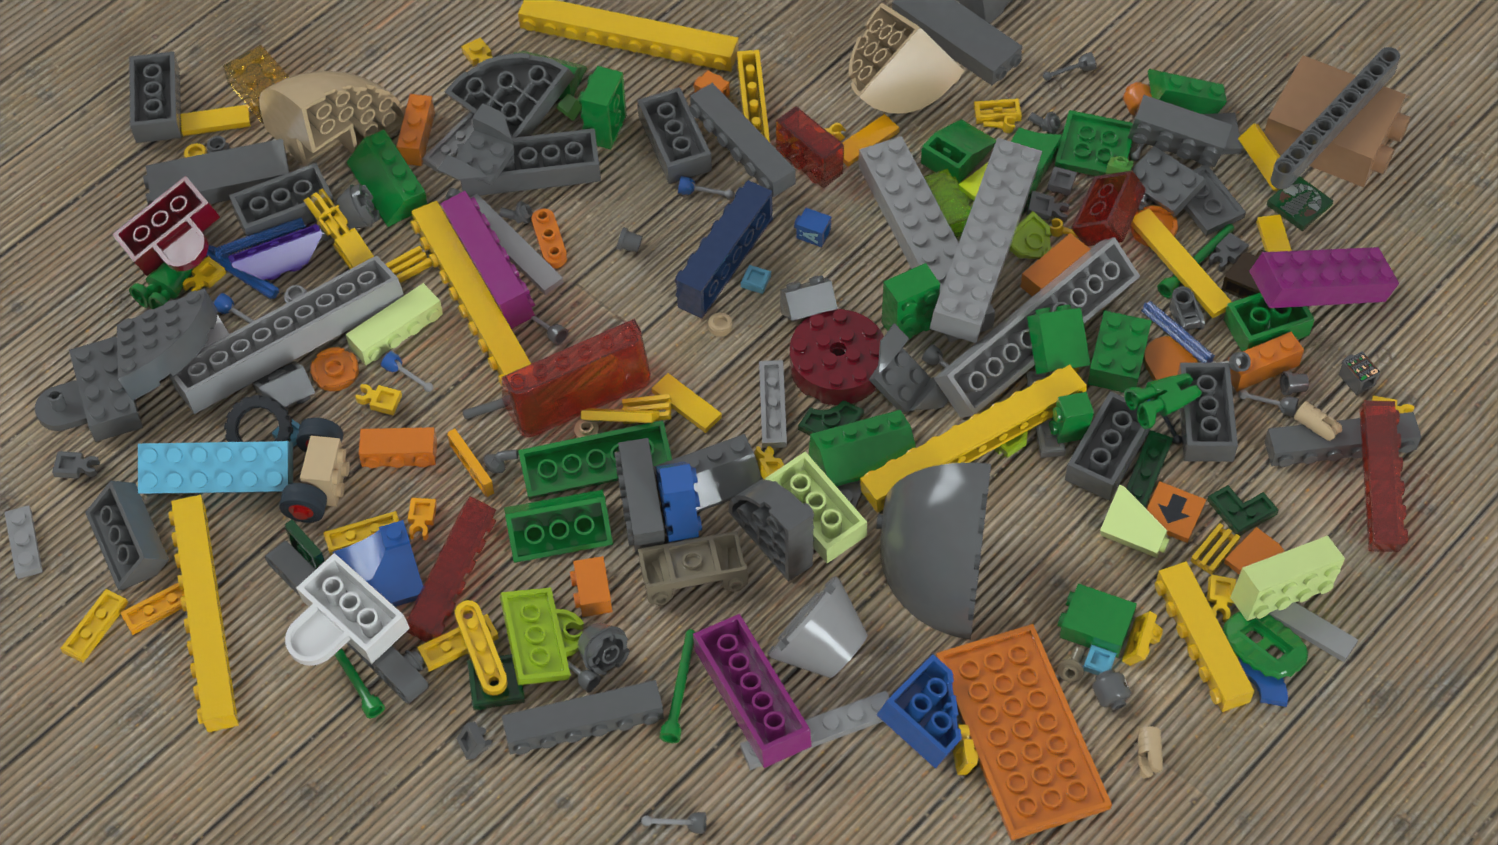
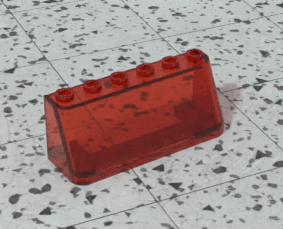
[501,318,651,437]

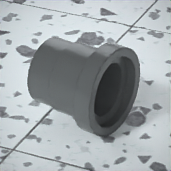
[616,227,643,253]
[1280,371,1309,396]

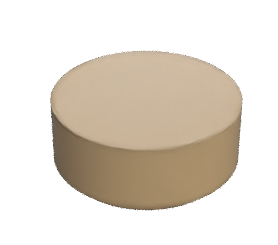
[708,312,732,337]

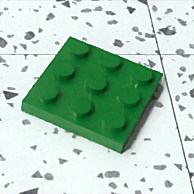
[1055,110,1133,178]

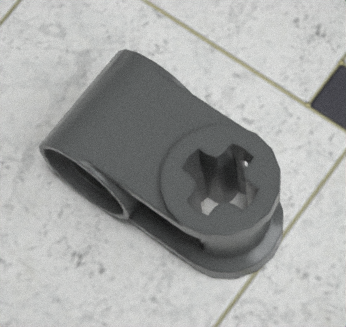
[1169,287,1205,331]

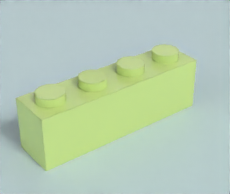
[346,283,443,365]

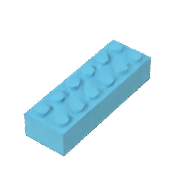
[138,441,293,494]

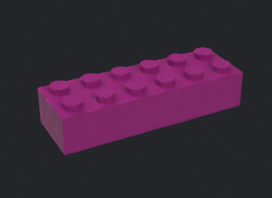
[440,191,535,329]
[1249,247,1399,308]
[693,614,812,768]

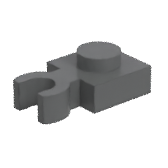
[1026,191,1070,222]
[1208,233,1249,272]
[52,451,100,479]

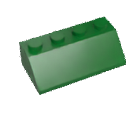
[346,129,428,227]
[808,410,916,486]
[504,490,613,563]

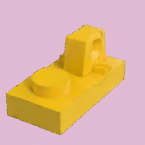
[1122,611,1163,666]

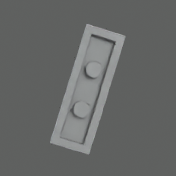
[4,505,43,579]

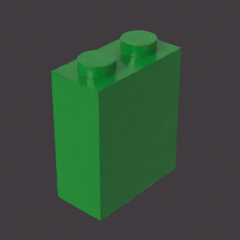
[1027,305,1091,374]
[1057,583,1137,658]

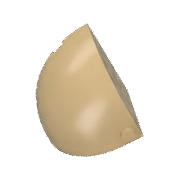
[849,3,965,114]

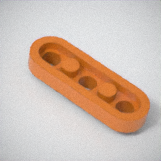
[531,208,567,269]

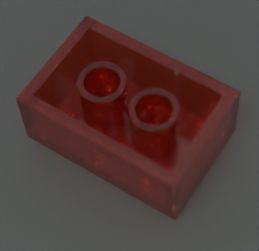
[776,106,844,189]
[1071,170,1146,246]

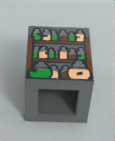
[1339,351,1380,396]

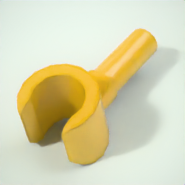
[983,115,1016,134]
[813,123,846,141]
[1050,218,1083,238]

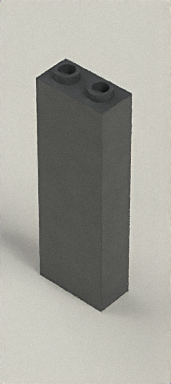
[892,0,1023,86]
[143,139,290,205]

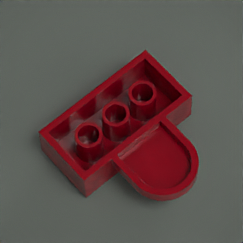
[112,176,220,276]

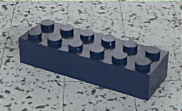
[675,180,773,319]

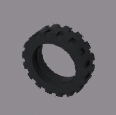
[224,395,293,442]

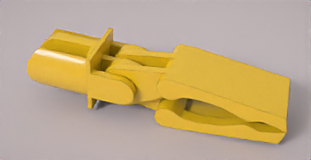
[303,188,374,269]

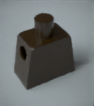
[1221,250,1267,299]

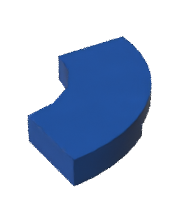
[1238,657,1288,707]

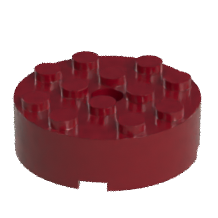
[790,309,884,406]

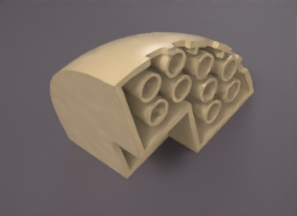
[259,71,406,166]

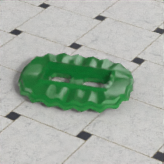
[1223,611,1308,679]

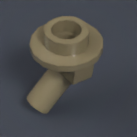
[1058,646,1085,682]

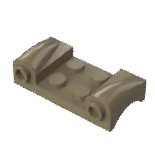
[638,531,748,606]

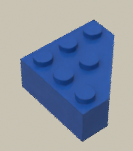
[655,461,702,542]
[877,654,962,769]

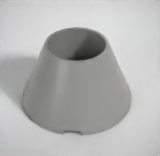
[767,576,868,678]

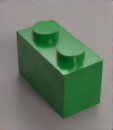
[1049,392,1094,444]

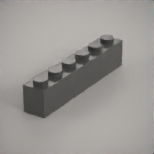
[690,83,796,197]
[1264,412,1421,467]
[501,680,664,755]

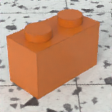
[570,556,612,617]

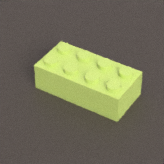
[765,452,867,563]
[1230,536,1345,621]

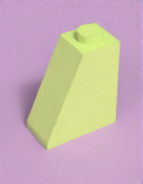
[1100,485,1170,558]

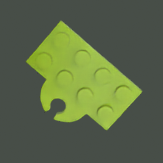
[500,587,584,685]

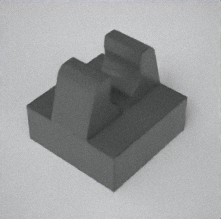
[1047,167,1077,196]
[457,722,492,760]

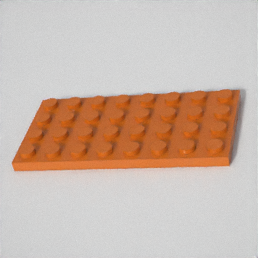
[936,624,1112,841]

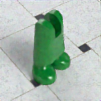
[129,262,196,309]
[1124,373,1202,430]

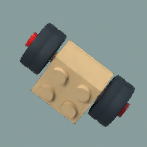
[279,417,350,523]

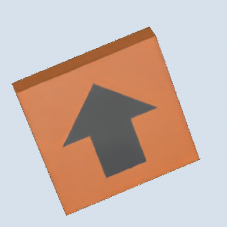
[1147,481,1207,543]

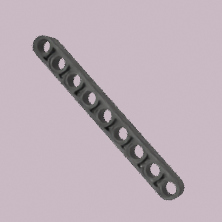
[1271,47,1400,189]
[264,541,429,704]

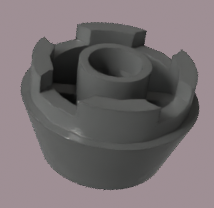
[336,183,380,229]
[578,623,630,675]

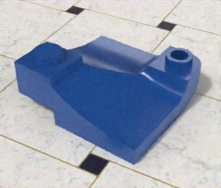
[333,520,426,607]

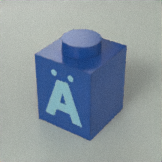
[794,208,832,247]

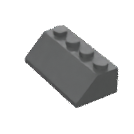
[653,434,762,512]
[85,480,169,590]

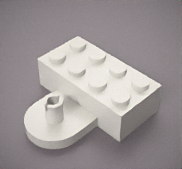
[285,553,410,666]

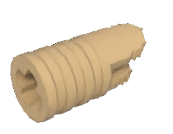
[1294,401,1342,441]
[1137,726,1163,779]

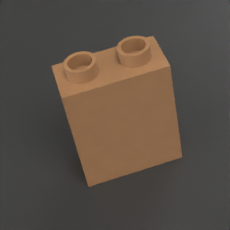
[1264,55,1411,187]

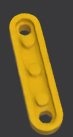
[455,600,507,695]

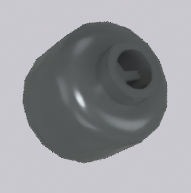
[1092,669,1131,710]

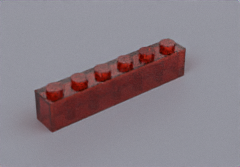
[1359,401,1408,552]
[406,496,496,642]

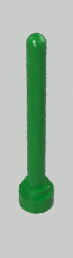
[1157,224,1235,299]
[659,629,696,743]
[334,648,385,719]

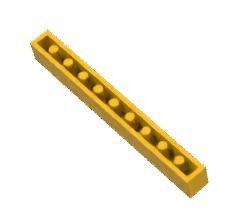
[518,0,739,72]
[410,201,538,395]
[860,365,1087,513]
[168,495,239,732]

